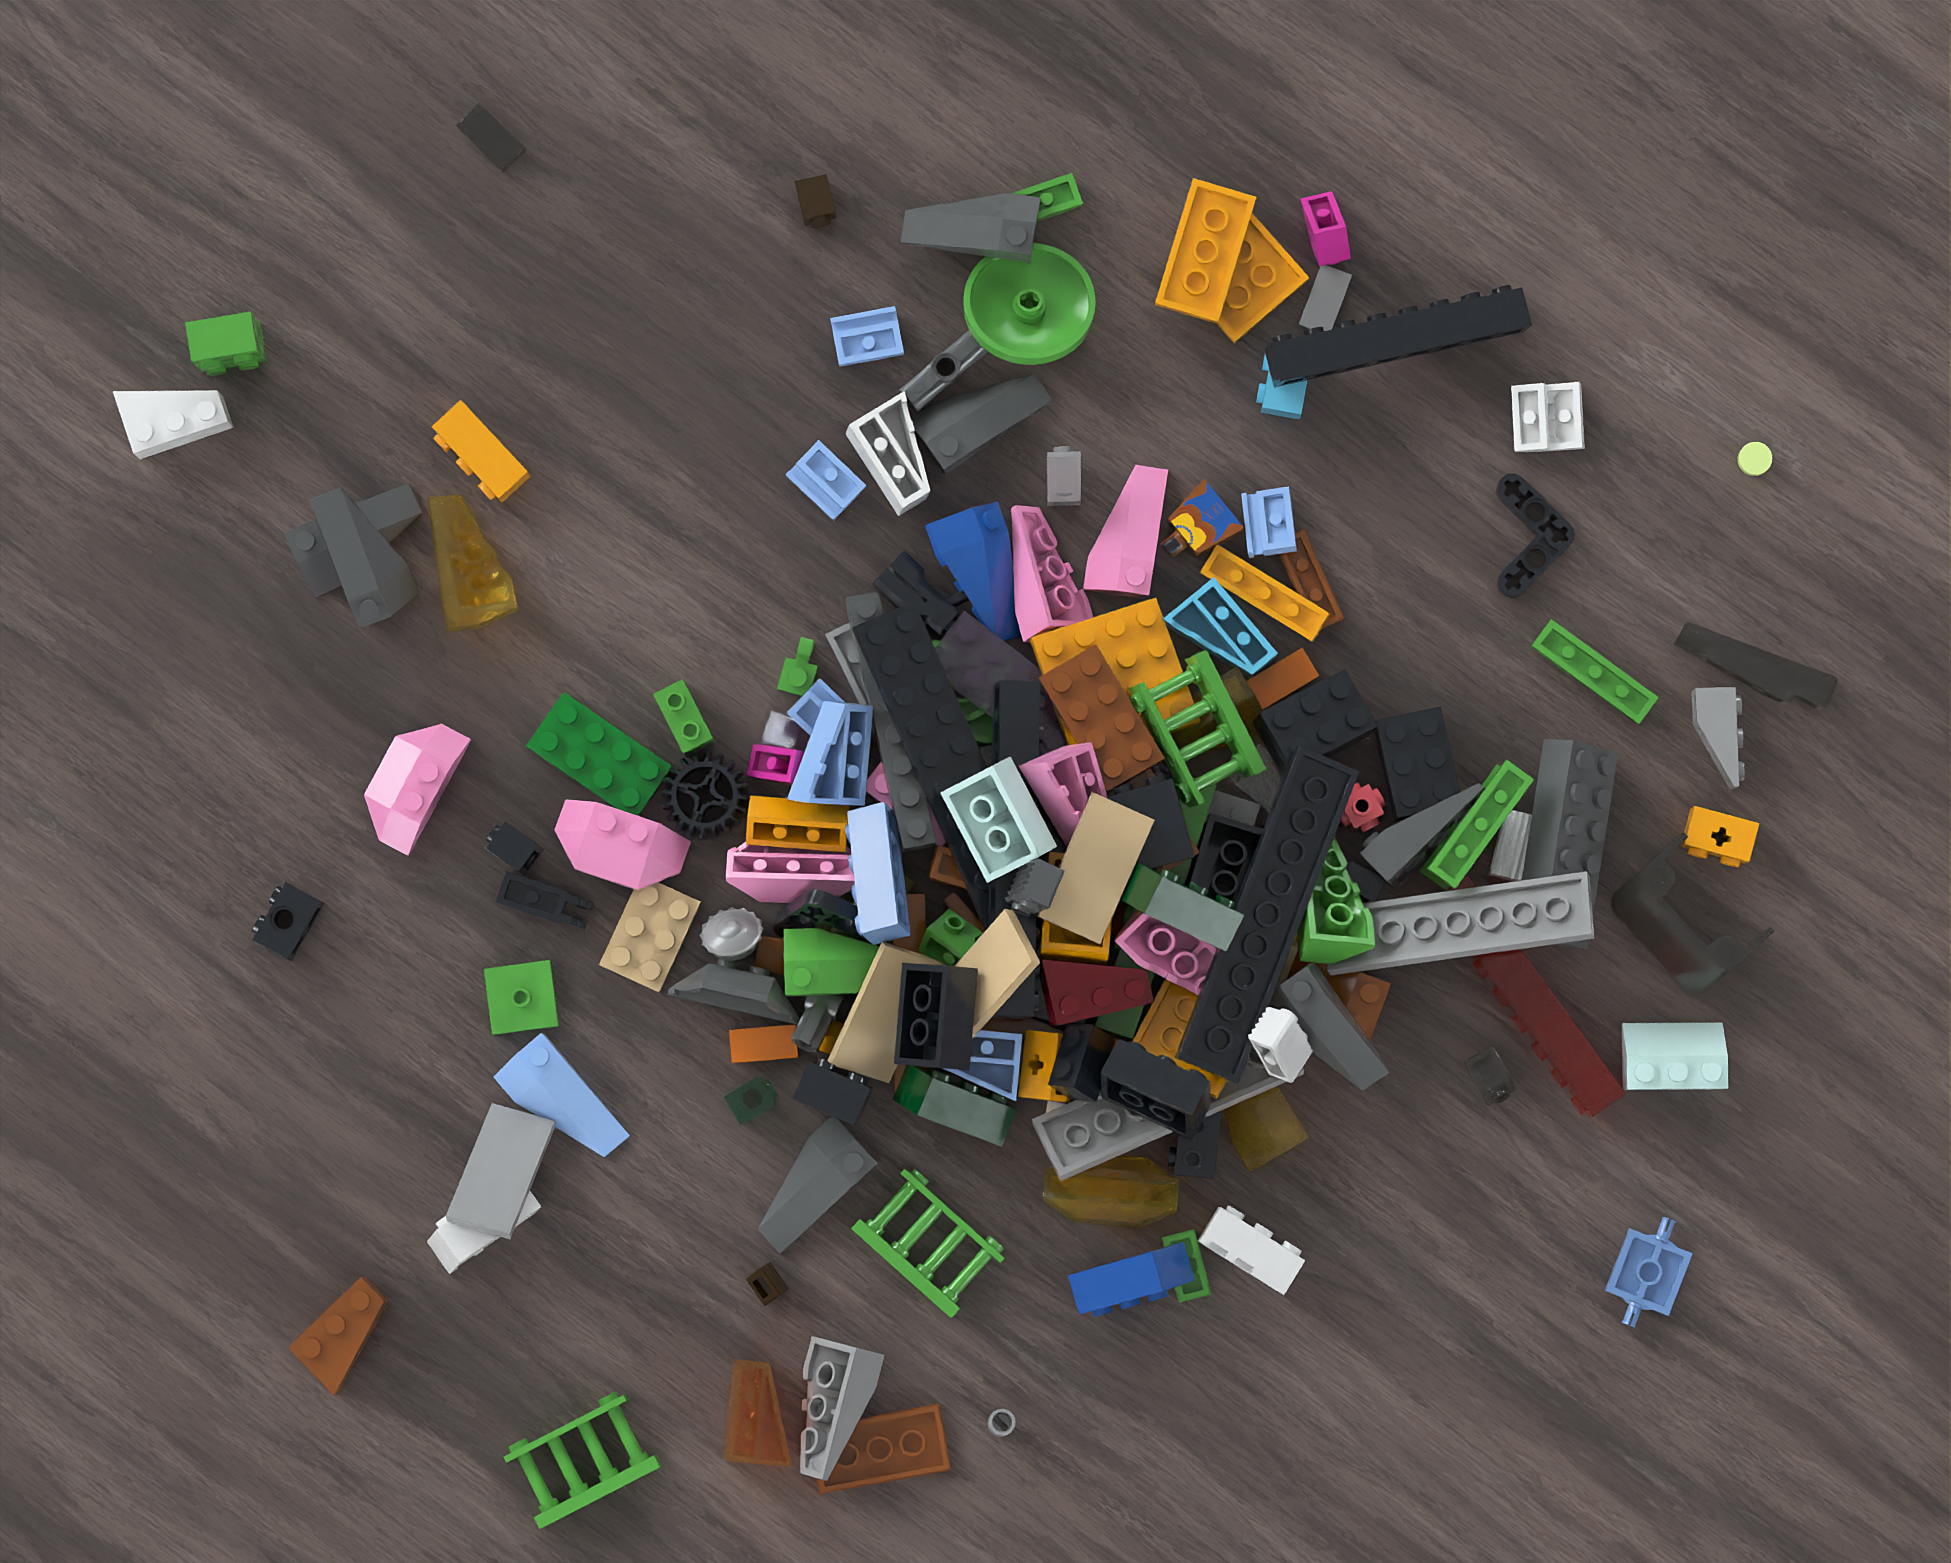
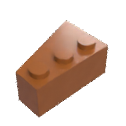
[288,1276,389,1396]

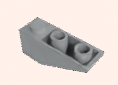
[1046,446,1081,506]
[1691,687,1745,789]

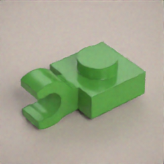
[777,637,818,696]

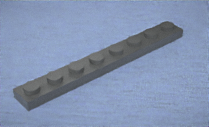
[845,592,936,852]

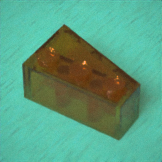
[722,1358,793,1467]

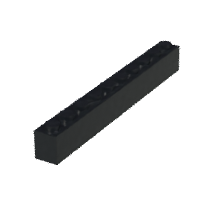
[988,680,1045,1019]

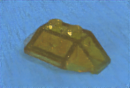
[1043,1155,1179,1228]

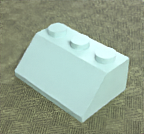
[941,756,1057,883]
[1622,1023,1728,1090]

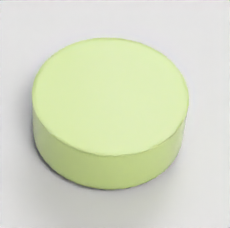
[1738,442,1772,476]

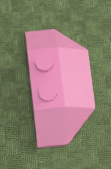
[364,724,471,856]
[555,800,691,890]
[726,842,855,903]

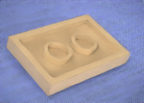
[599,882,702,993]

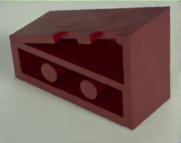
[1039,960,1154,1026]

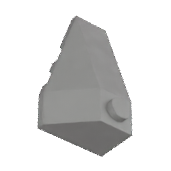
[800,1336,884,1481]

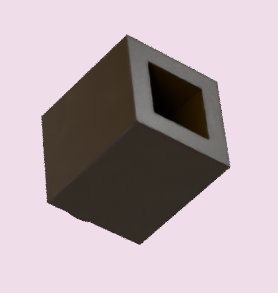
[794,174,836,228]

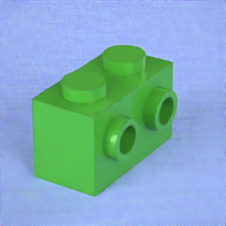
[918,908,983,966]

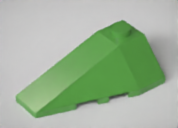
[1297,836,1375,964]
[784,928,880,996]

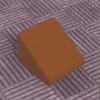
[755,936,784,975]

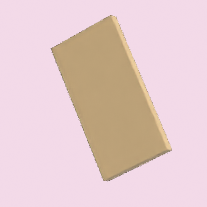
[1037,792,1155,944]
[955,909,1040,1039]
[828,942,943,1083]

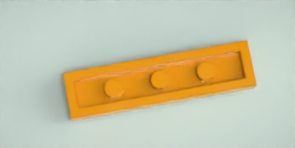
[1200,544,1330,642]

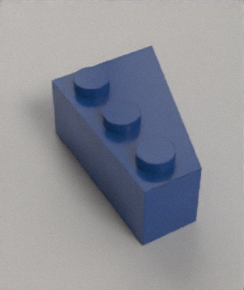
[1068,1242,1195,1317]

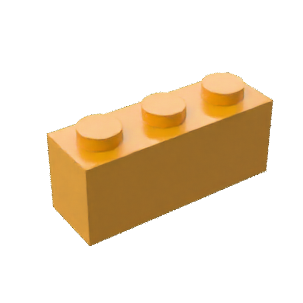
[431,400,531,503]
[746,795,850,852]

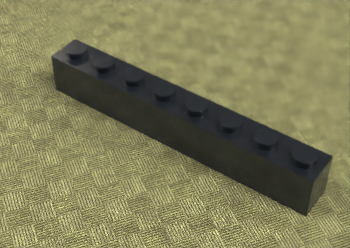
[1265,285,1532,388]

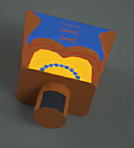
[1161,479,1244,558]

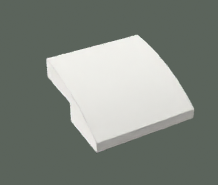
[1511,382,1585,452]

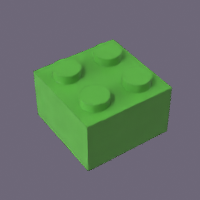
[185,312,267,376]

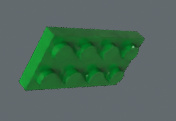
[526,692,671,816]

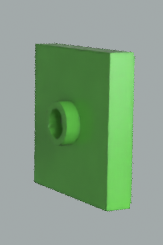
[484,960,559,1035]

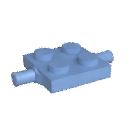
[1605,1217,1693,1328]

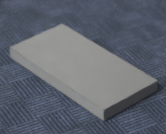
[446,1103,555,1239]

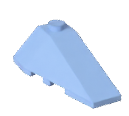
[494,1033,630,1157]

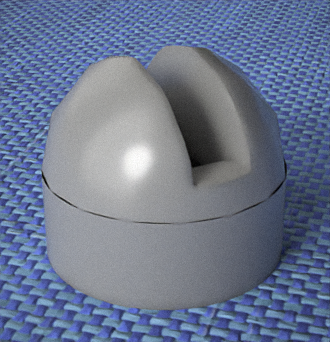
[988,1409,1016,1437]

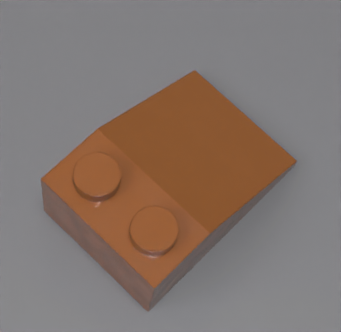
[1286,951,1391,1041]

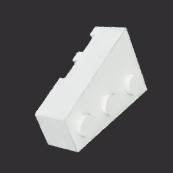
[845,391,930,516]
[1198,1205,1305,1295]

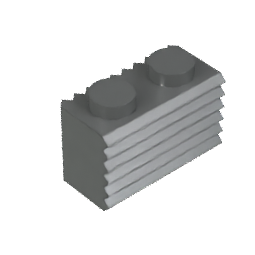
[1005,858,1065,917]

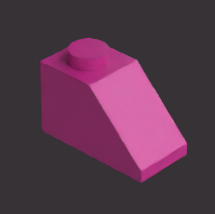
[1300,191,1351,266]
[746,744,805,786]

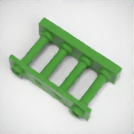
[1129,650,1266,808]
[1419,760,1534,891]
[851,1168,1005,1318]
[504,1392,662,1529]

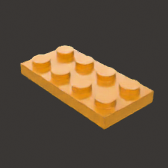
[1155,178,1256,324]

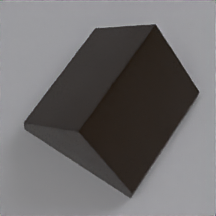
[746,1262,789,1306]

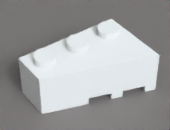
[113,390,234,459]
[427,1191,541,1274]

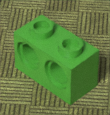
[653,679,715,757]

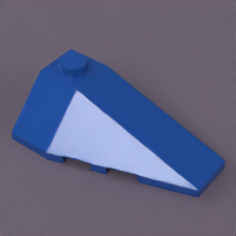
[925,502,1022,644]

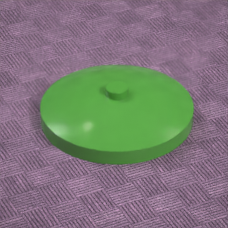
[963,243,1096,365]

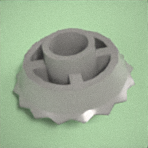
[699,907,764,961]

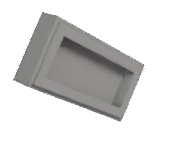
[1298,265,1352,331]

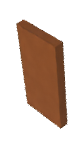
[817,1403,952,1494]

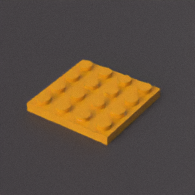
[1030,598,1200,746]

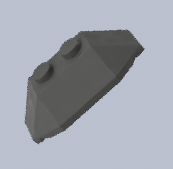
[668,959,800,1025]

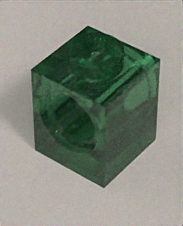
[724,1076,778,1126]

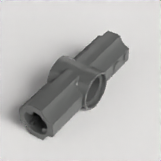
[899,330,988,413]
[791,994,847,1053]

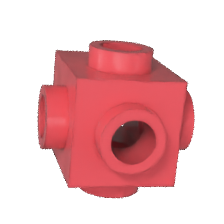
[1340,782,1386,833]

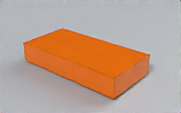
[1245,648,1319,711]
[729,1025,799,1064]

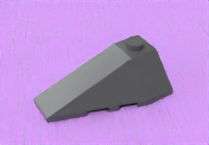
[911,374,1053,475]
[1360,783,1485,889]

